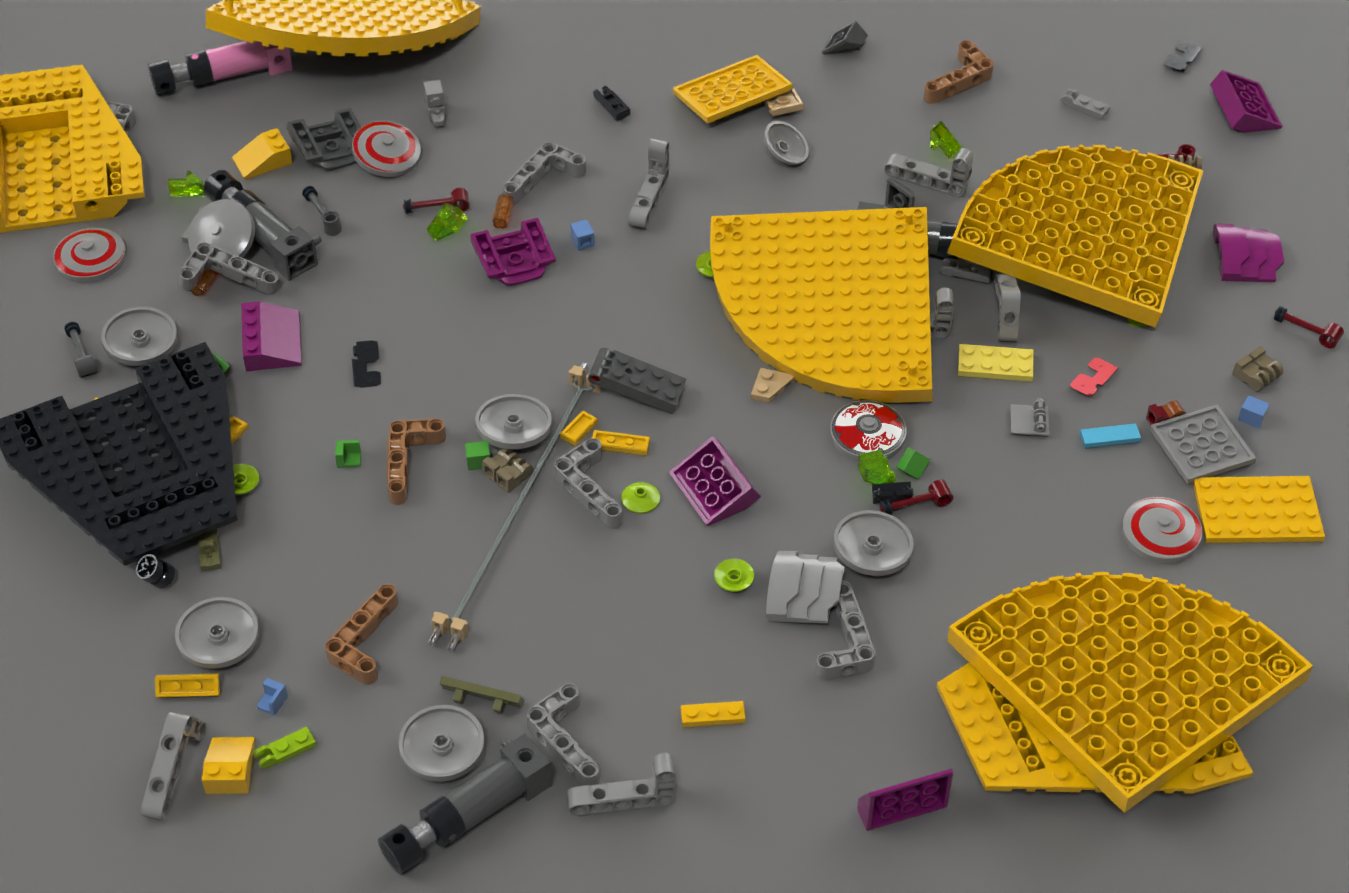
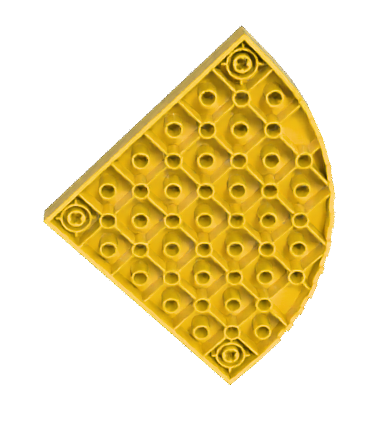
[206,0,481,56]
[947,145,1203,327]
[710,207,933,403]
[947,572,1313,813]

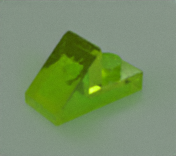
[930,121,962,158]
[167,170,205,196]

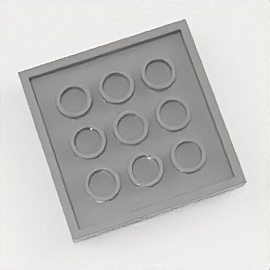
[1149,404,1256,484]

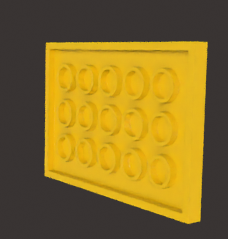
[673,55,793,123]
[1193,476,1325,543]

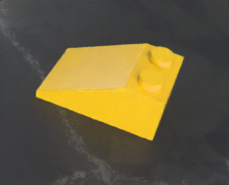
[232,128,293,180]
[202,737,255,794]

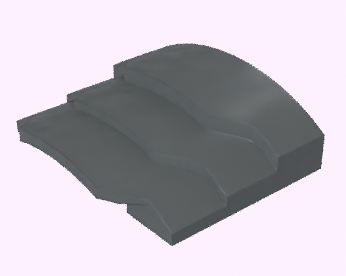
[287,108,361,170]

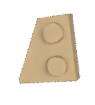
[751,368,795,403]

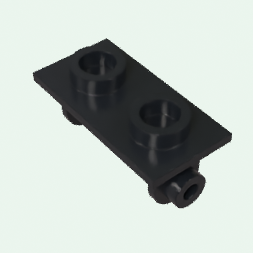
[872,482,913,504]

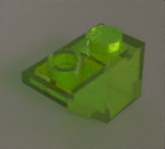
[426,202,468,241]
[858,450,896,484]

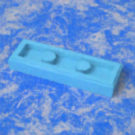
[1080,423,1141,448]

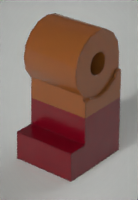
[1146,400,1186,425]

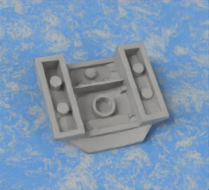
[766,551,845,623]

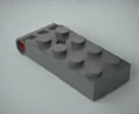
[588,348,686,414]

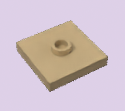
[763,88,804,116]

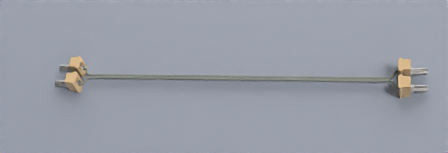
[428,362,601,651]

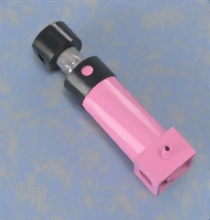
[148,41,293,95]

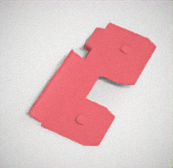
[1070,358,1119,396]

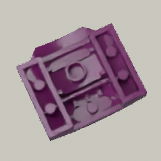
[470,218,556,286]
[1213,224,1284,282]

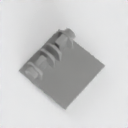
[1010,398,1049,436]

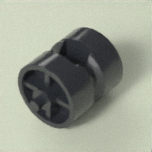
[136,554,175,588]

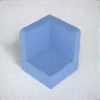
[570,220,595,250]
[1238,395,1269,428]
[257,678,288,716]

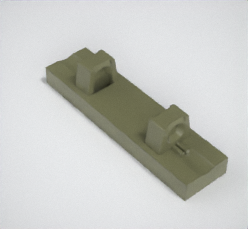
[197,528,221,572]
[439,676,524,714]

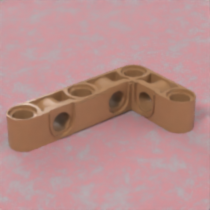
[924,40,993,104]
[387,419,446,505]
[325,584,398,684]

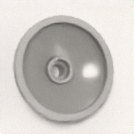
[763,121,809,165]

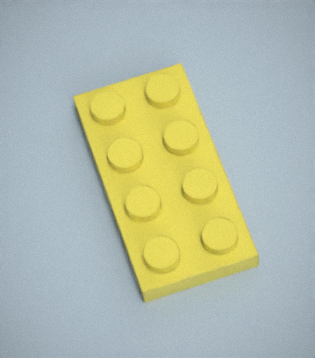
[958,344,1033,382]

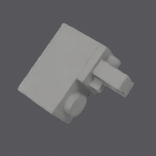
[424,80,446,127]

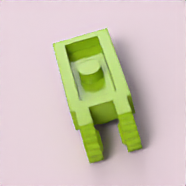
[253,726,317,769]

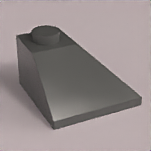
[822,21,868,54]
[885,178,915,208]

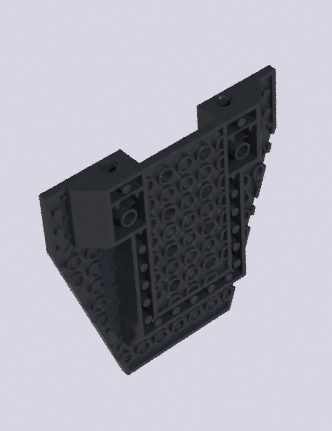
[0,342,238,566]

